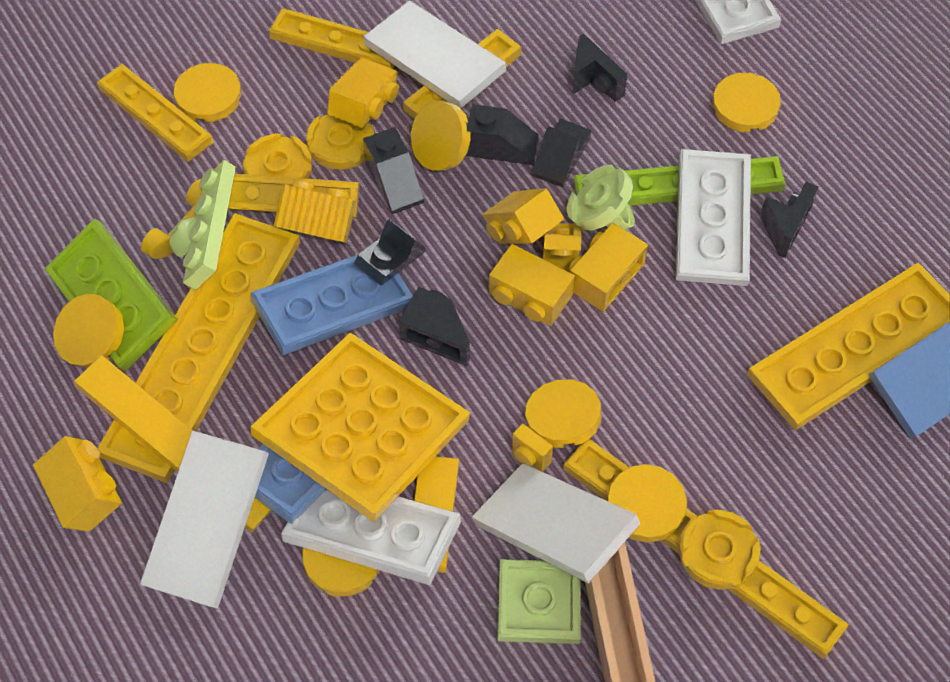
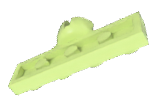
[169,160,236,290]

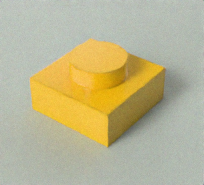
[512,423,553,472]

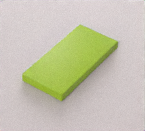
[45,219,178,371]

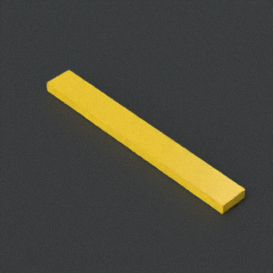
[563,439,849,660]

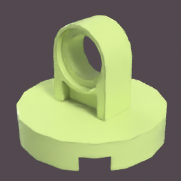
[567,165,635,231]

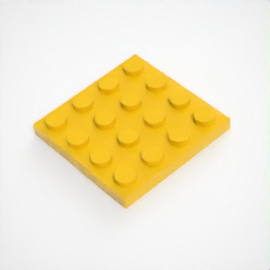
[251,332,470,522]

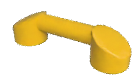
[141,179,202,259]

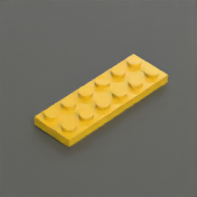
[747,262,950,431]

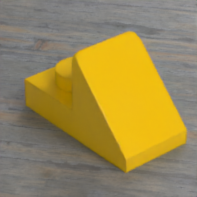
[543,223,582,272]

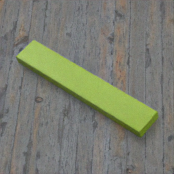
[573,156,786,206]

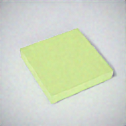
[498,559,581,644]

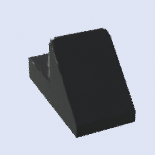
[573,34,628,102]
[532,118,591,188]
[760,181,819,258]
[354,219,426,286]

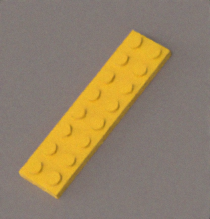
[98,213,300,484]

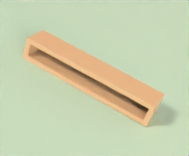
[585,542,655,682]

